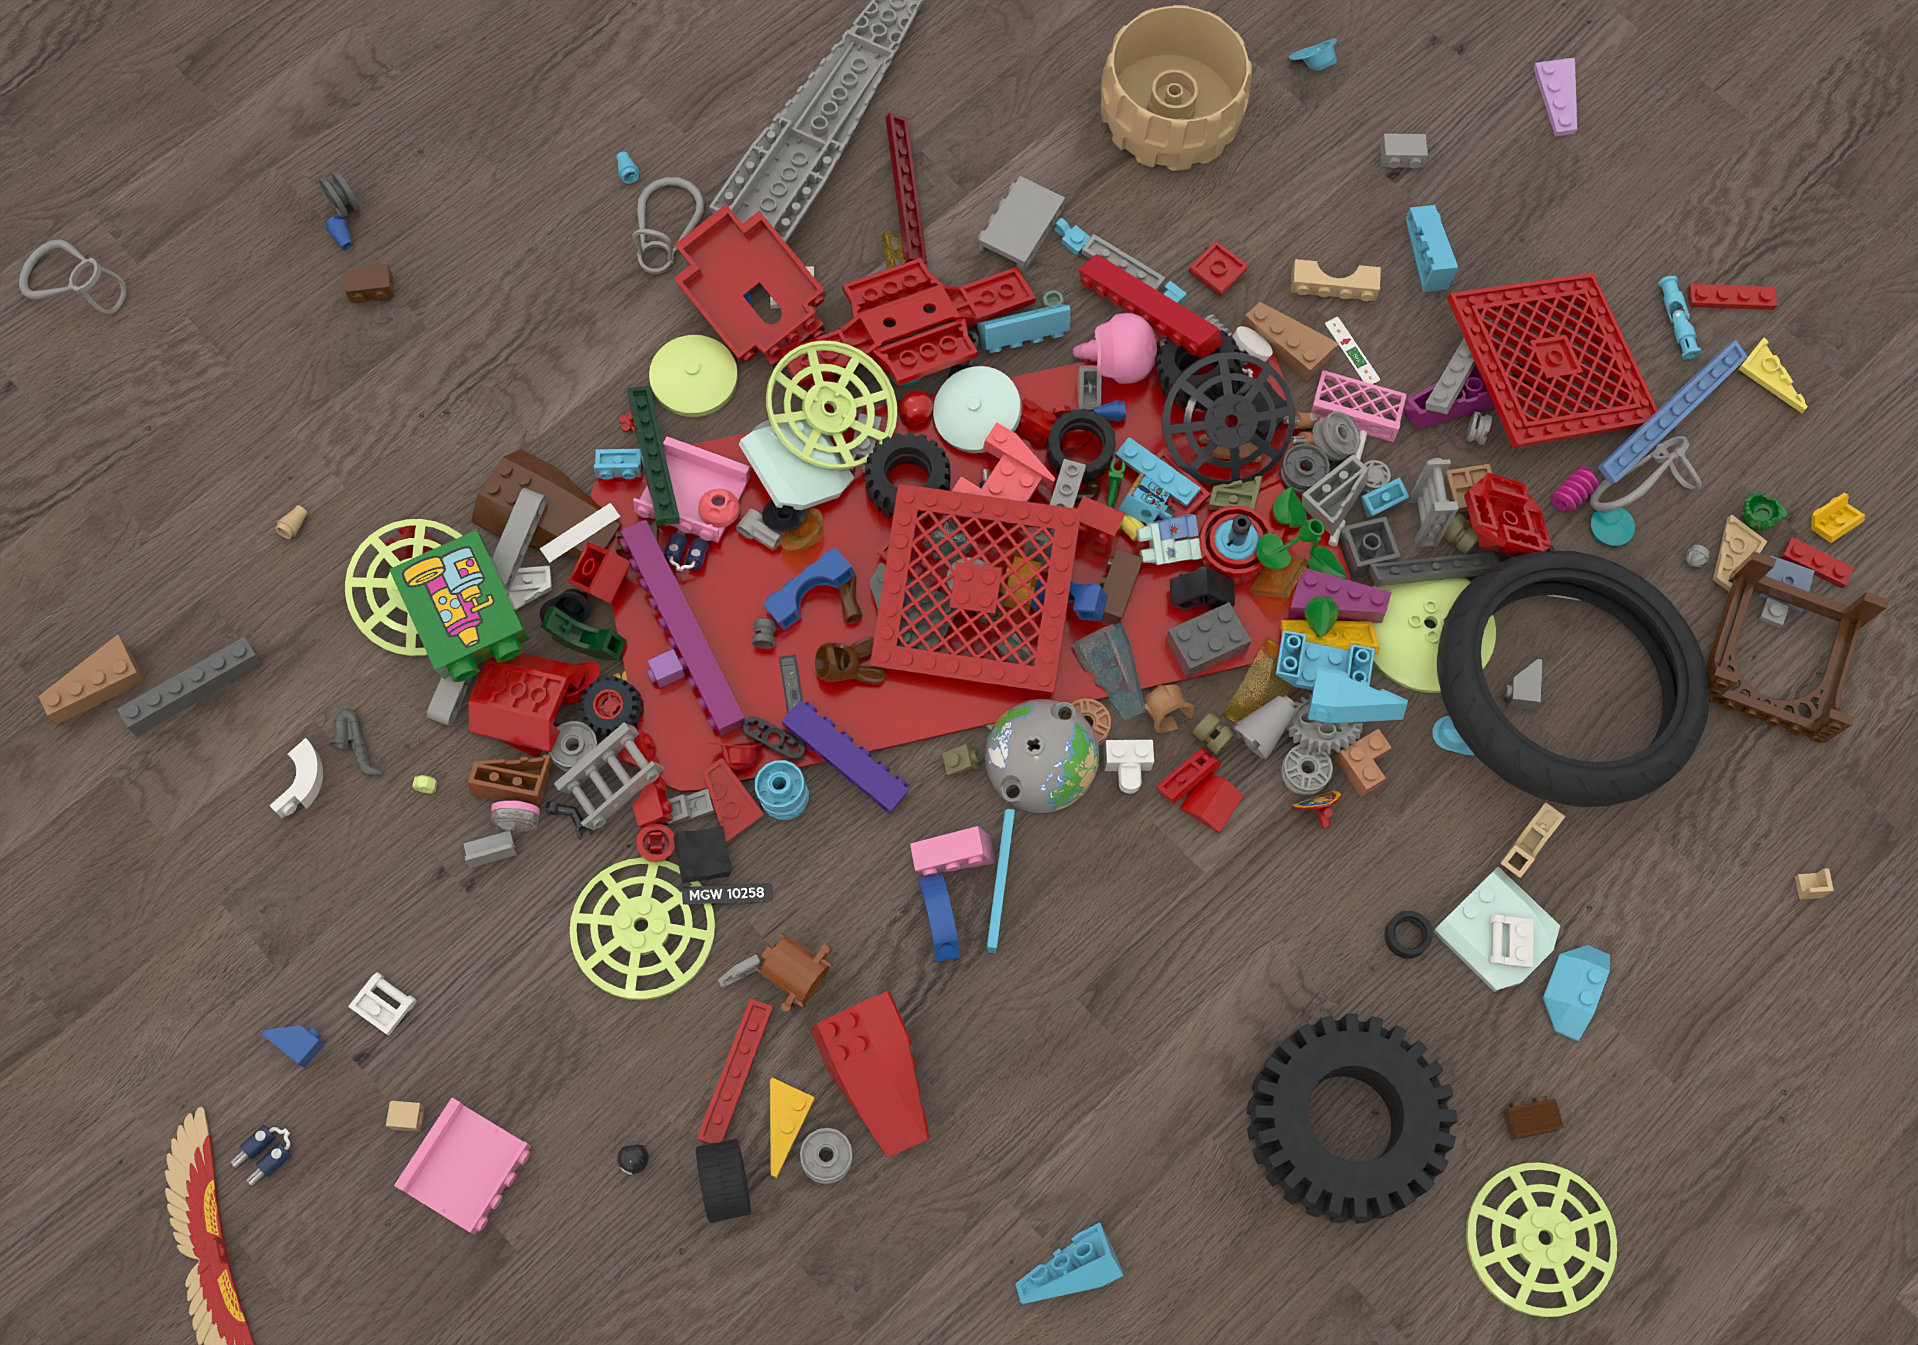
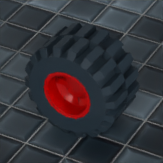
[580,676,644,737]

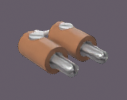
[1283,412,1319,446]

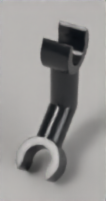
[545,801,592,840]

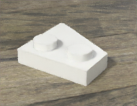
[509,566,552,610]

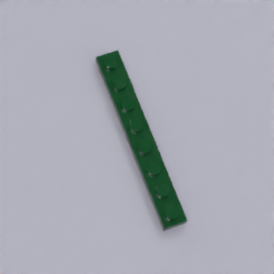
[627,386,680,526]

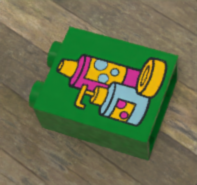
[389,530,530,683]

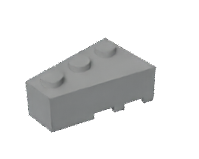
[1302,455,1368,536]

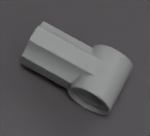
[736,509,784,550]

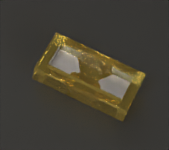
[881,231,905,269]

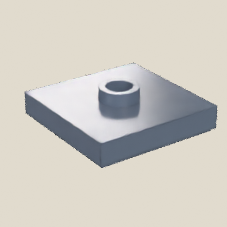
[1758,556,1815,612]

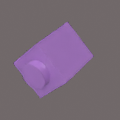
[646,649,685,688]

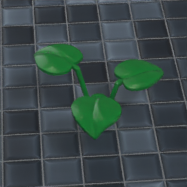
[1257,487,1346,578]

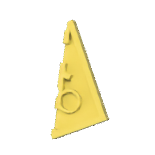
[1738,338,1808,413]

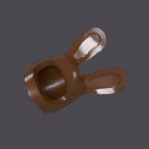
[815,637,885,685]

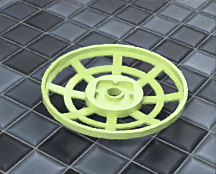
[766,341,897,470]
[345,519,462,656]
[570,858,715,1000]
[1466,1162,1617,1317]

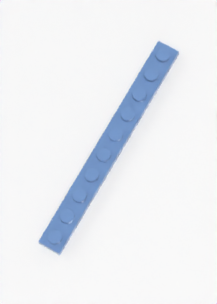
[1598,340,1748,485]

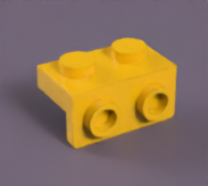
[1811,493,1865,543]

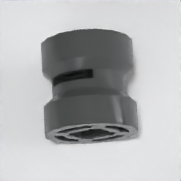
[752,619,777,649]

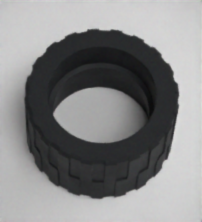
[1047,409,1116,484]
[696,1138,751,1223]

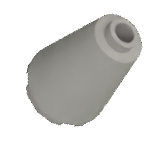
[1232,695,1296,760]

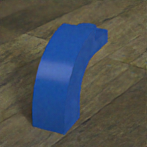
[919,873,960,962]

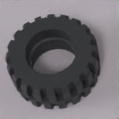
[1156,330,1243,411]
[865,432,951,518]

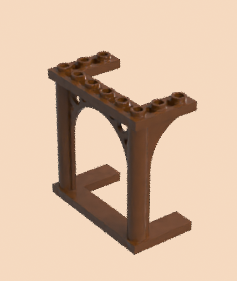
[1706,551,1889,743]

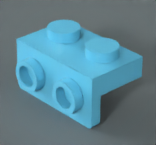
[594,449,642,480]

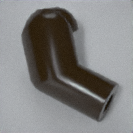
[1075,480,1100,503]

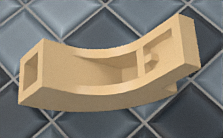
[1501,801,1566,878]

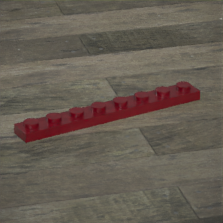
[885,113,927,264]

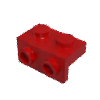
[1015,398,1059,448]

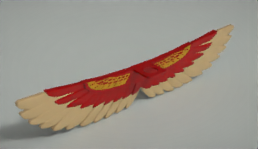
[165,1107,255,1345]

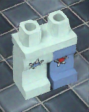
[1136,514,1202,565]

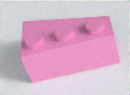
[910,826,996,877]

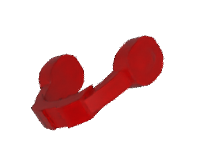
[1052,405,1093,454]

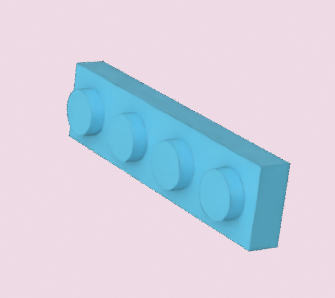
[1115,437,1200,508]

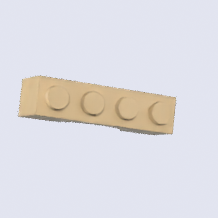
[1290,259,1381,301]

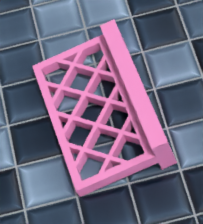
[1310,370,1407,443]

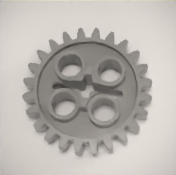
[1286,694,1363,754]

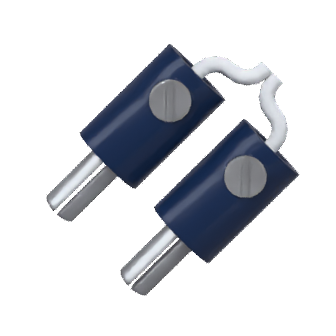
[664,529,709,571]
[230,1124,292,1186]

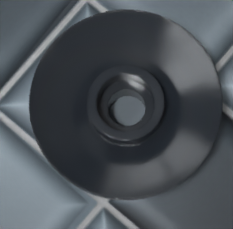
[762,500,807,533]

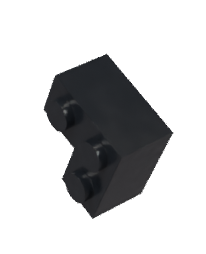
[1170,567,1235,611]

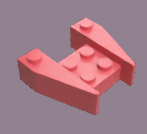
[952,422,1055,528]

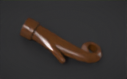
[838,575,863,623]

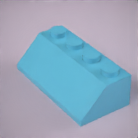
[977,304,1070,353]

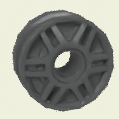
[318,169,360,219]
[1280,443,1330,494]

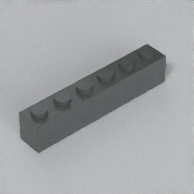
[117,636,263,737]

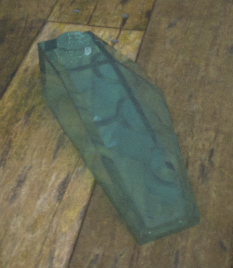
[1072,622,1146,720]

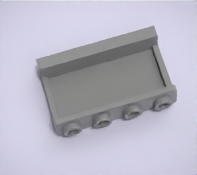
[977,176,1065,273]

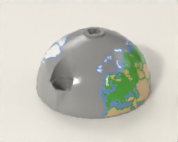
[985,699,1099,813]

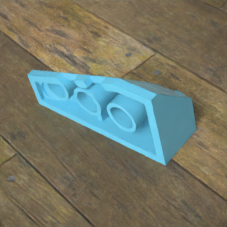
[1308,667,1408,723]
[1015,1223,1124,1304]

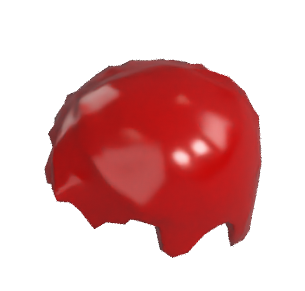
[900,391,933,427]

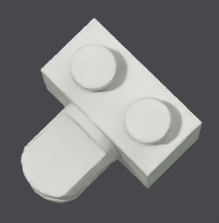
[1104,740,1154,794]

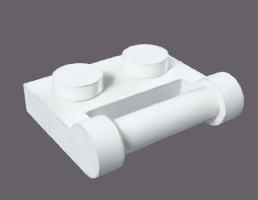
[1490,915,1534,968]
[348,972,417,1036]

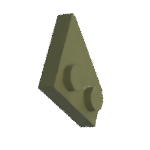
[1209,476,1262,511]

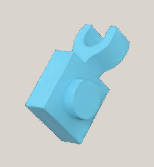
[1054,218,1091,256]

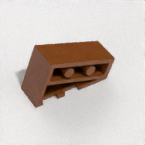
[467,755,553,808]

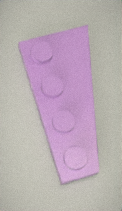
[1533,58,1577,137]

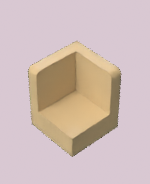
[1795,868,1834,899]
[386,1101,425,1132]

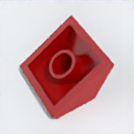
[1179,773,1244,834]

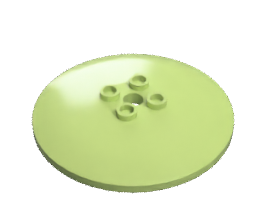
[1373,577,1496,693]

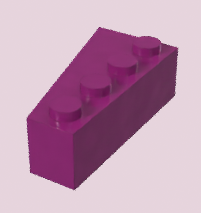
[1404,365,1495,430]
[1288,567,1392,623]

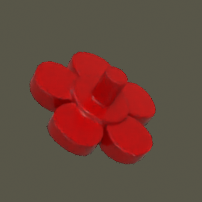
[619,410,636,433]

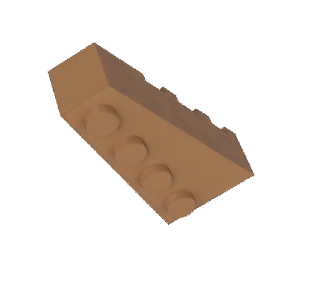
[1242,302,1339,383]
[38,634,145,725]

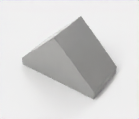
[1077,366,1102,410]

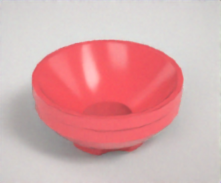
[698,488,740,528]

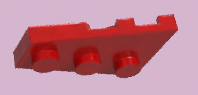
[1156,449,1210,517]
[703,758,764,843]

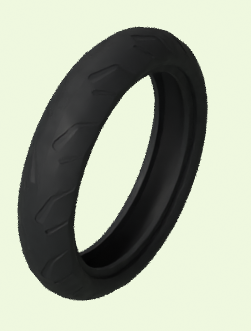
[1437,551,1710,807]

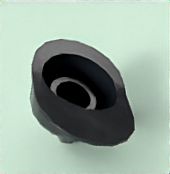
[539,589,592,623]

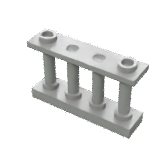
[1408,458,1458,548]
[554,722,665,830]

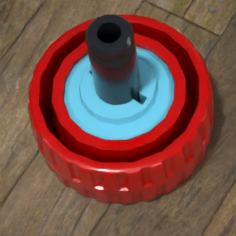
[1198,505,1273,584]

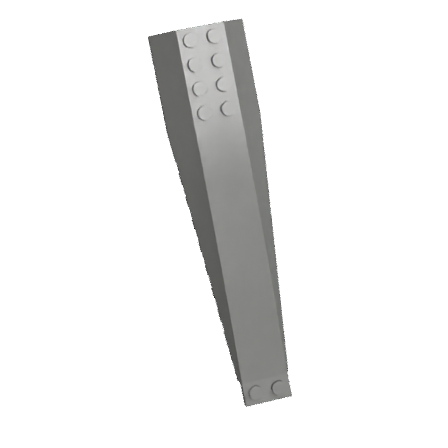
[709,0,925,242]

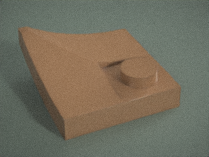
[1445,464,1492,513]

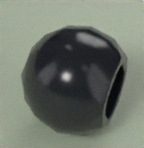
[617,1145,649,1175]

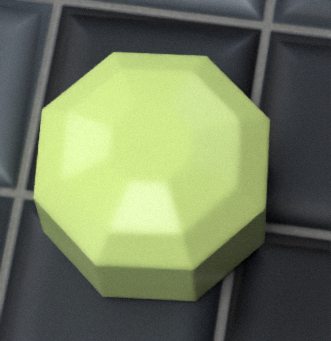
[413,775,438,794]

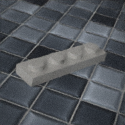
[1081,234,1165,291]

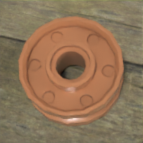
[1062,698,1111,747]

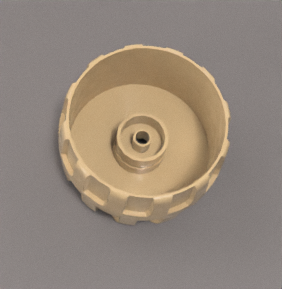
[1101,5,1252,171]

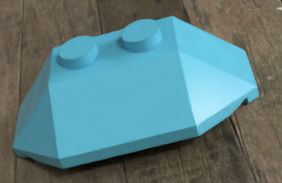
[1543,945,1610,1042]

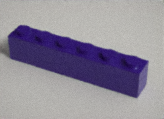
[782,700,909,814]

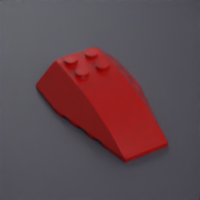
[810,990,930,1157]

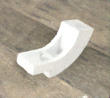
[270,738,323,819]

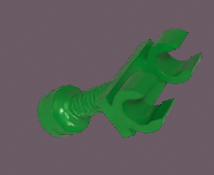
[1106,460,1125,509]

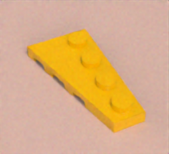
[1280,620,1380,654]

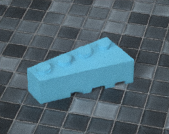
[1405,205,1458,292]

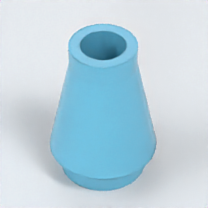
[616,152,639,184]

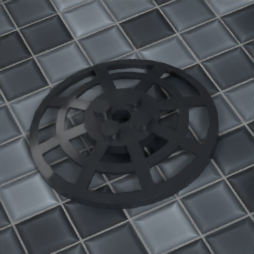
[1161,352,1295,486]

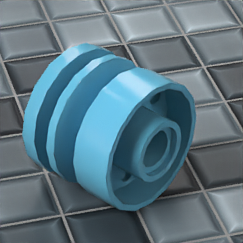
[755,760,809,820]

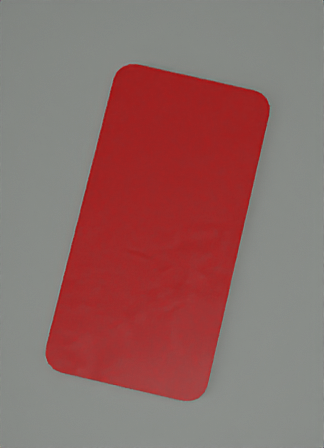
[591,332,1352,792]

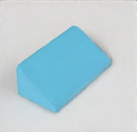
[1361,477,1409,518]

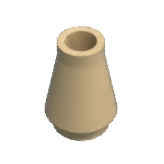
[275,505,308,539]

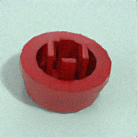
[636,823,675,862]

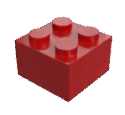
[1077,496,1125,554]
[567,542,631,604]

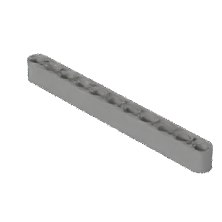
[427,488,547,726]

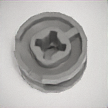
[1465,411,1492,445]
[1362,460,1391,494]

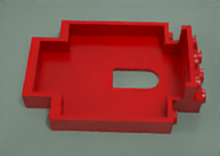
[674,204,826,369]

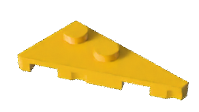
[770,1078,815,1178]

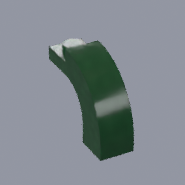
[540,607,627,660]

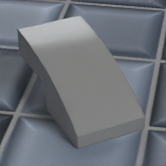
[667,788,716,824]

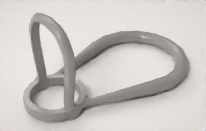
[632,177,705,274]
[19,239,127,314]
[1590,436,1702,512]

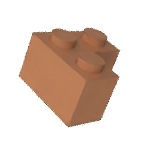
[1335,729,1392,798]

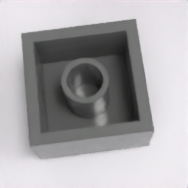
[1339,516,1401,577]

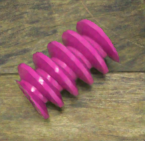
[1550,466,1599,512]

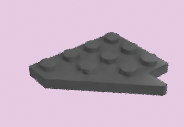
[870,563,957,652]

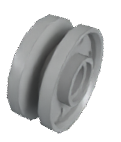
[1313,411,1360,461]
[549,721,599,773]
[1280,744,1333,796]
[800,1128,853,1185]

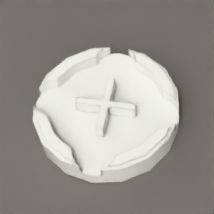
[1232,326,1273,362]

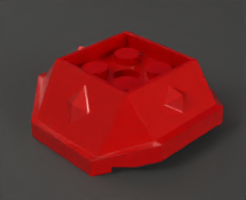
[1464,473,1552,557]

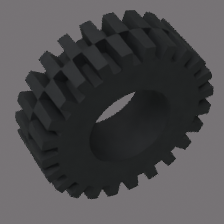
[1247,1013,1457,1224]

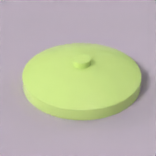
[649,335,738,417]

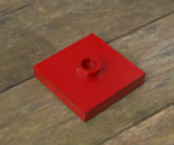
[1188,241,1249,297]

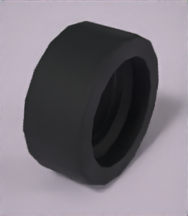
[1384,911,1433,959]

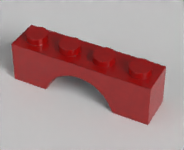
[618,730,673,828]

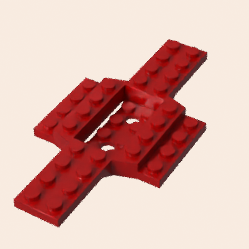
[780,258,1036,387]

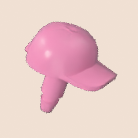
[1073,313,1157,384]

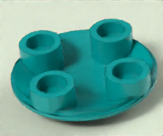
[1591,508,1635,546]

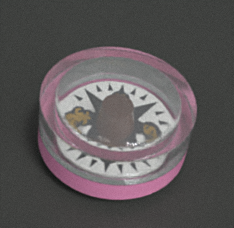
[490,801,540,832]

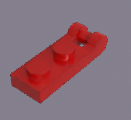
[1156,748,1221,804]

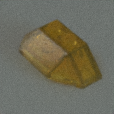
[1223,636,1292,723]

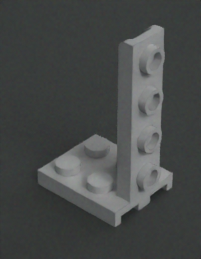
[1024,459,1086,573]

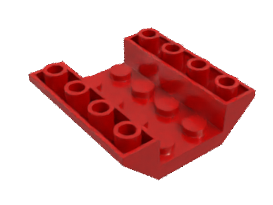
[468,653,586,753]

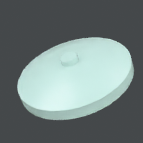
[933,366,1022,453]

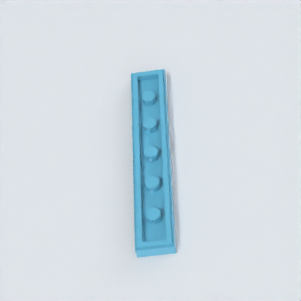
[986,809,1015,954]

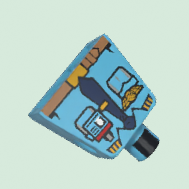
[1118,472,1175,523]

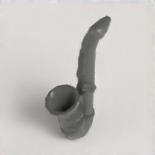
[329,709,383,776]

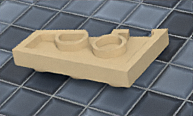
[1713,514,1767,593]

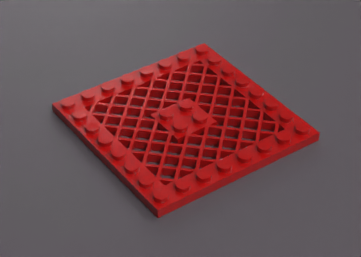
[1447,273,1658,449]
[870,484,1081,693]

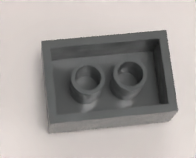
[1165,602,1251,678]

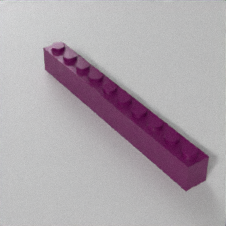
[619,520,745,736]

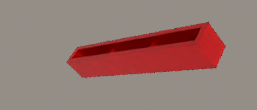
[1078,254,1222,358]

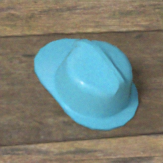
[1289,38,1337,70]
[1432,716,1474,755]

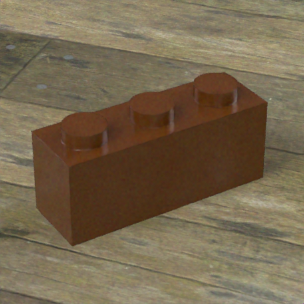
[1100,549,1143,626]

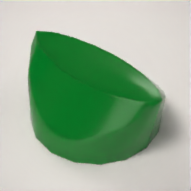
[1304,595,1339,637]

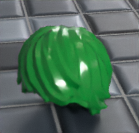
[1742,492,1787,532]

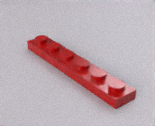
[697,999,773,1144]

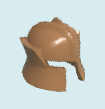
[1142,685,1195,734]

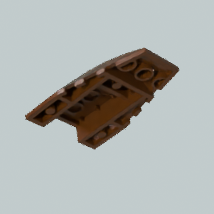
[471,449,621,559]

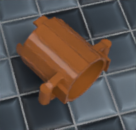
[756,933,834,1012]

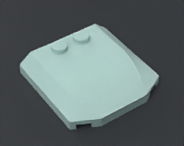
[739,420,854,510]
[1433,867,1560,992]

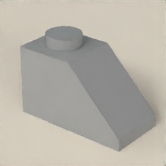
[1504,659,1542,710]

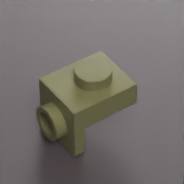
[942,744,982,777]

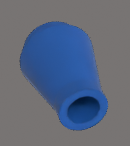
[326,216,353,250]
[1094,399,1126,421]

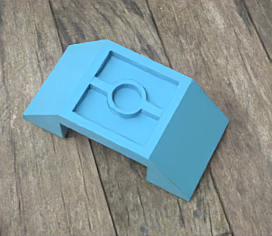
[1275,630,1375,690]

